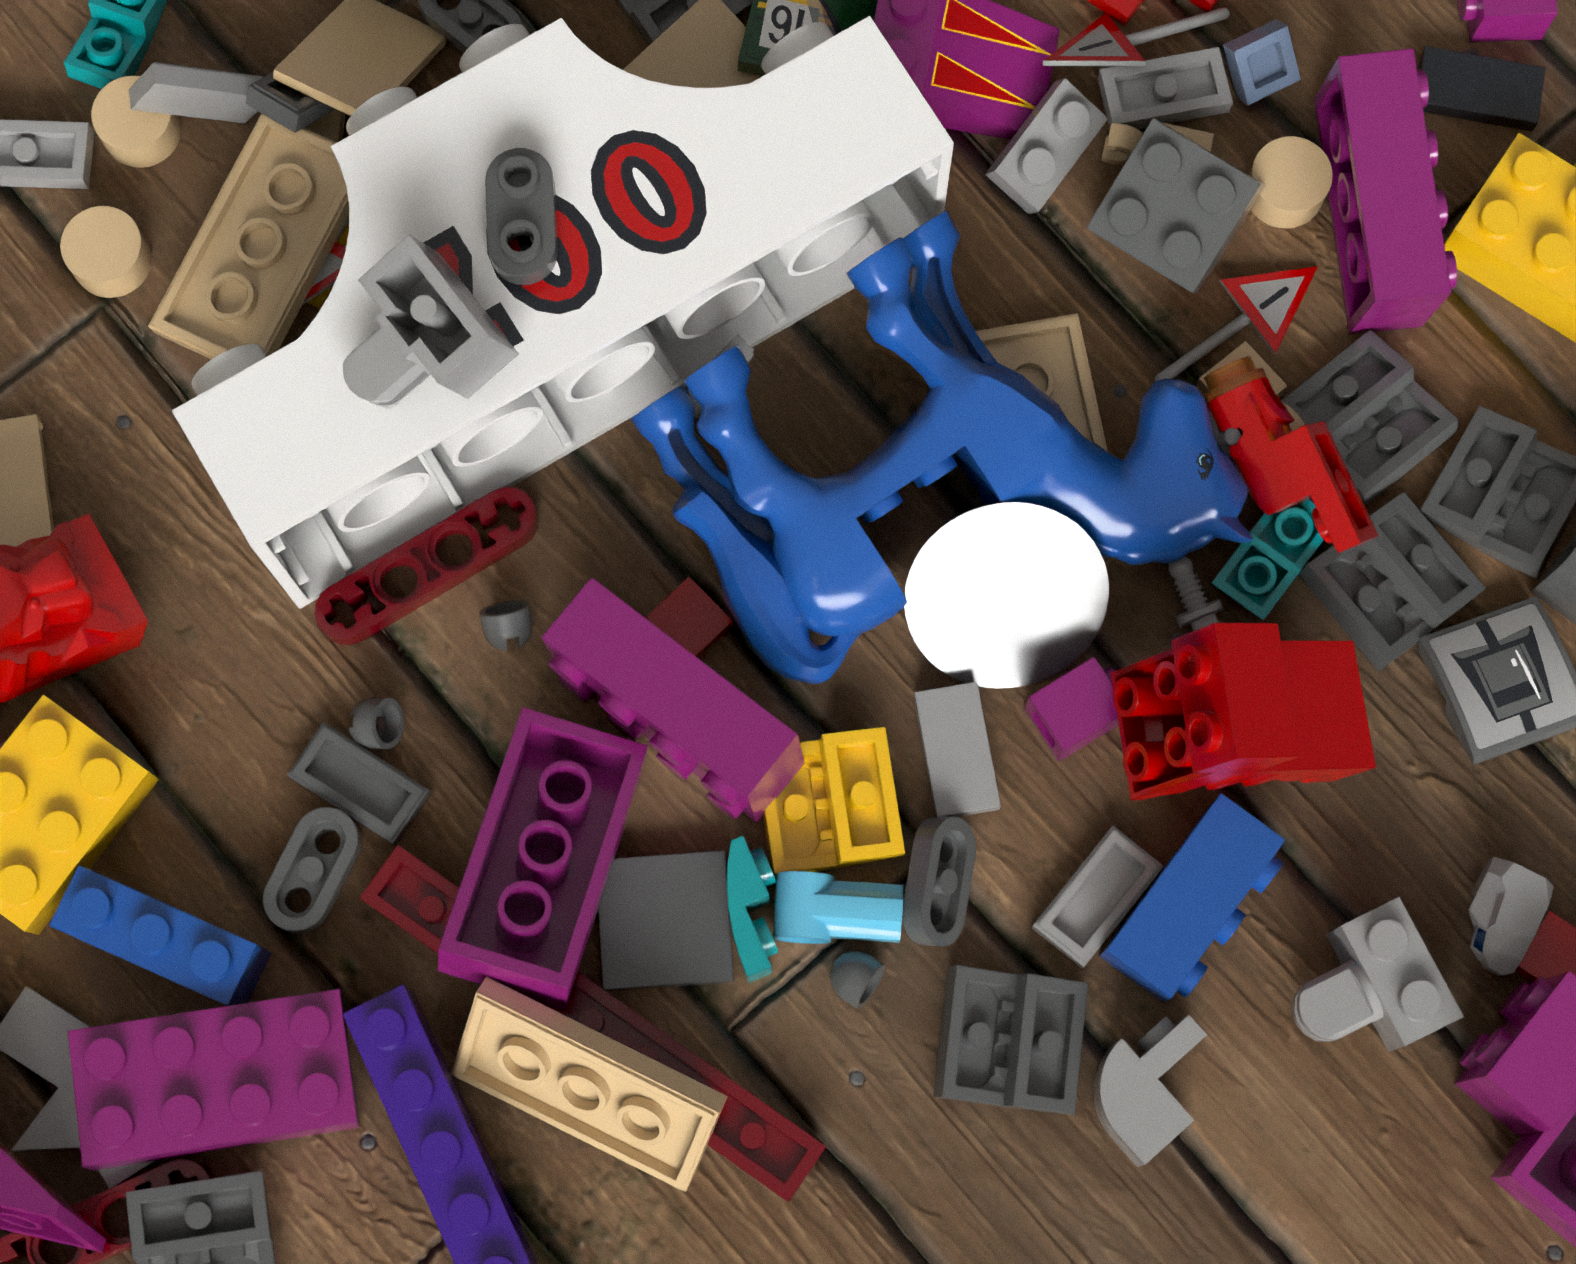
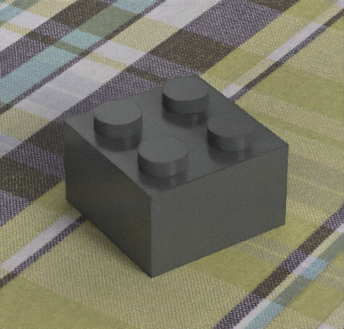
[1086,118,1266,293]

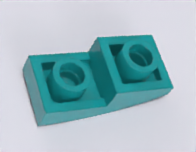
[64,0,167,89]
[1211,499,1324,621]
[727,836,779,983]

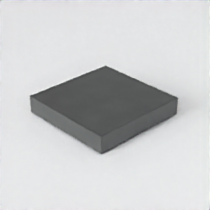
[598,850,734,992]

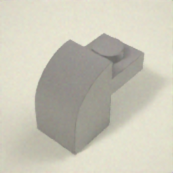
[1093,1015,1207,1167]

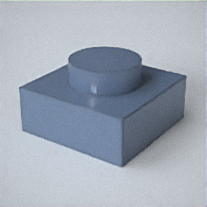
[1223,19,1301,105]

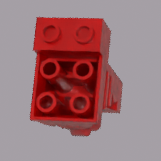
[0,514,148,704]
[1110,623,1376,800]

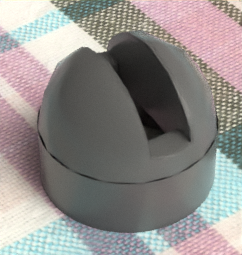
[479,600,533,651]
[349,697,404,749]
[830,951,886,1009]

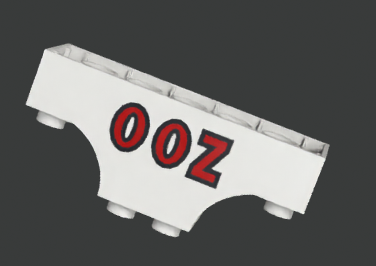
[172,16,954,609]

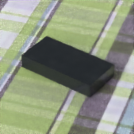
[1418,46,1546,131]

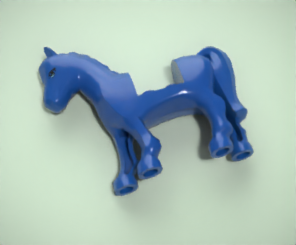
[631,210,1253,684]

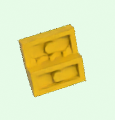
[763,727,905,878]

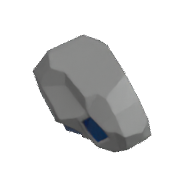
[1468,857,1554,976]

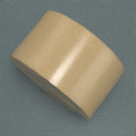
[91,76,181,168]
[1248,136,1333,229]
[60,206,152,298]

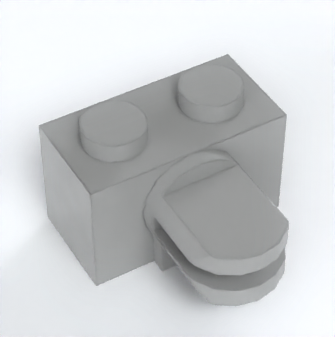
[343,234,519,408]
[1292,897,1464,1052]

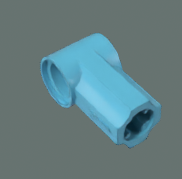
[772,871,903,944]

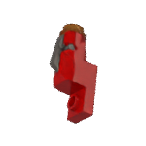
[1204,356,1379,553]

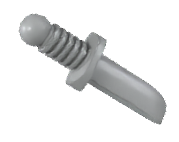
[1168,556,1224,631]

